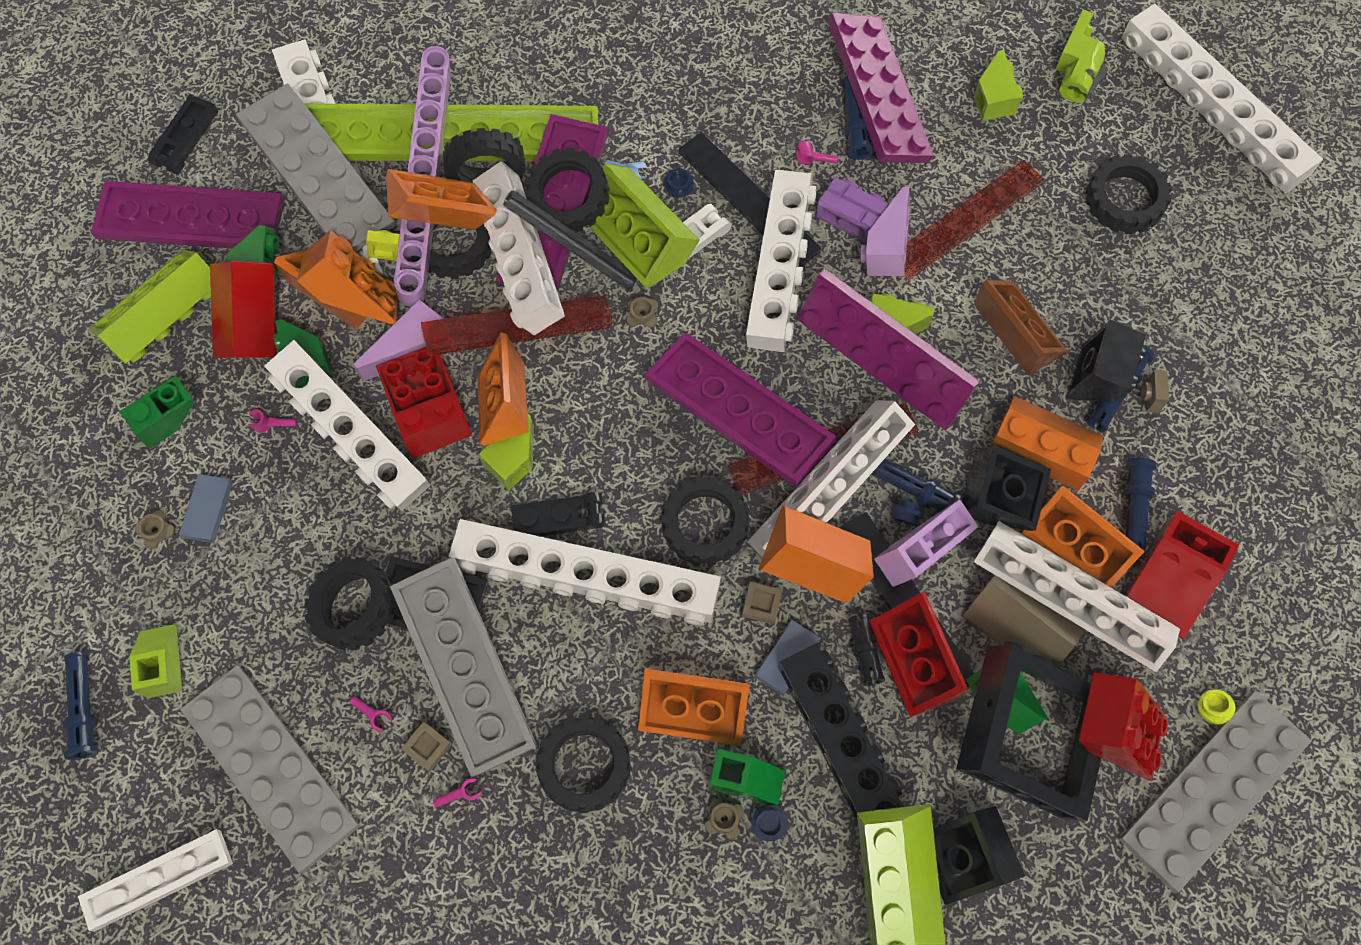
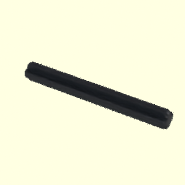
[503,190,637,290]

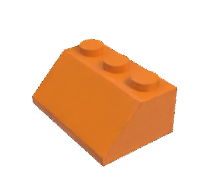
[990,396,1103,491]

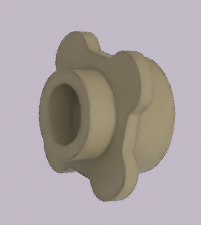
[627,297,658,328]
[135,511,175,549]
[705,799,744,839]

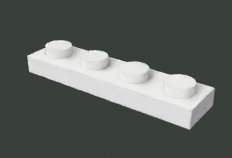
[78,829,233,931]

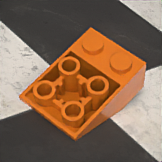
[297,230,399,325]

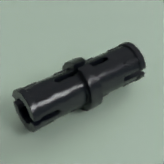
[848,614,885,686]

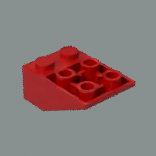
[376,343,473,459]
[1126,511,1239,639]
[1079,673,1168,781]

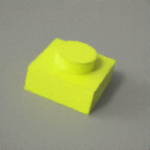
[366,230,400,261]

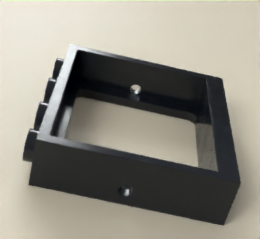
[956,641,1101,821]

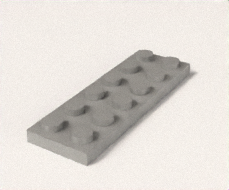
[236,83,395,252]
[390,557,538,778]
[180,665,360,874]
[1118,691,1312,893]

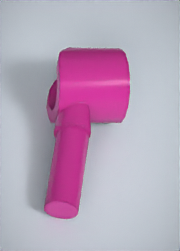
[795,141,838,164]
[248,409,297,433]
[350,696,392,732]
[433,777,482,808]

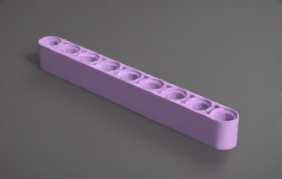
[394,46,451,307]

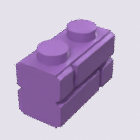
[816,177,889,243]

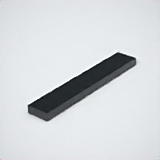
[679,132,821,267]
[839,512,974,688]

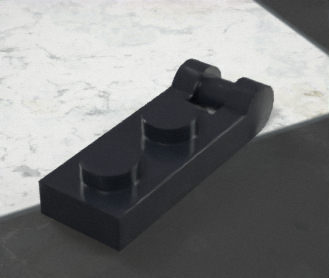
[148,95,219,175]
[511,492,606,537]

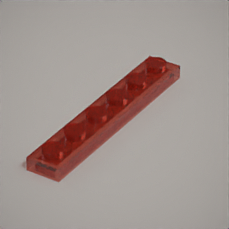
[421,295,613,356]

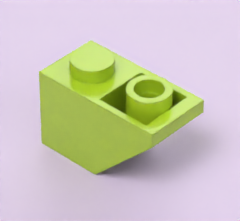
[973,50,1023,121]
[871,293,935,334]
[478,413,534,491]
[129,624,182,698]

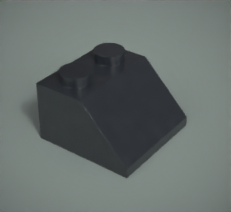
[1066,319,1146,401]
[962,445,1051,531]
[933,806,1025,905]

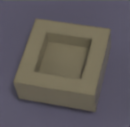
[1141,370,1169,413]
[742,582,783,625]
[401,721,453,773]

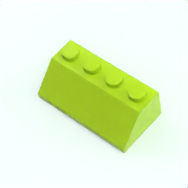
[588,163,700,288]
[89,249,211,364]
[857,804,945,945]

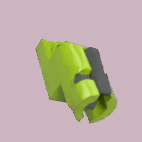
[1056,10,1108,103]

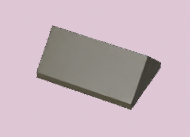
[962,575,1085,668]

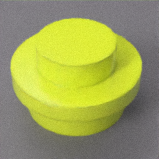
[1198,690,1235,724]

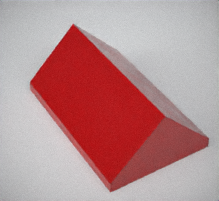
[210,261,277,358]
[869,592,968,717]

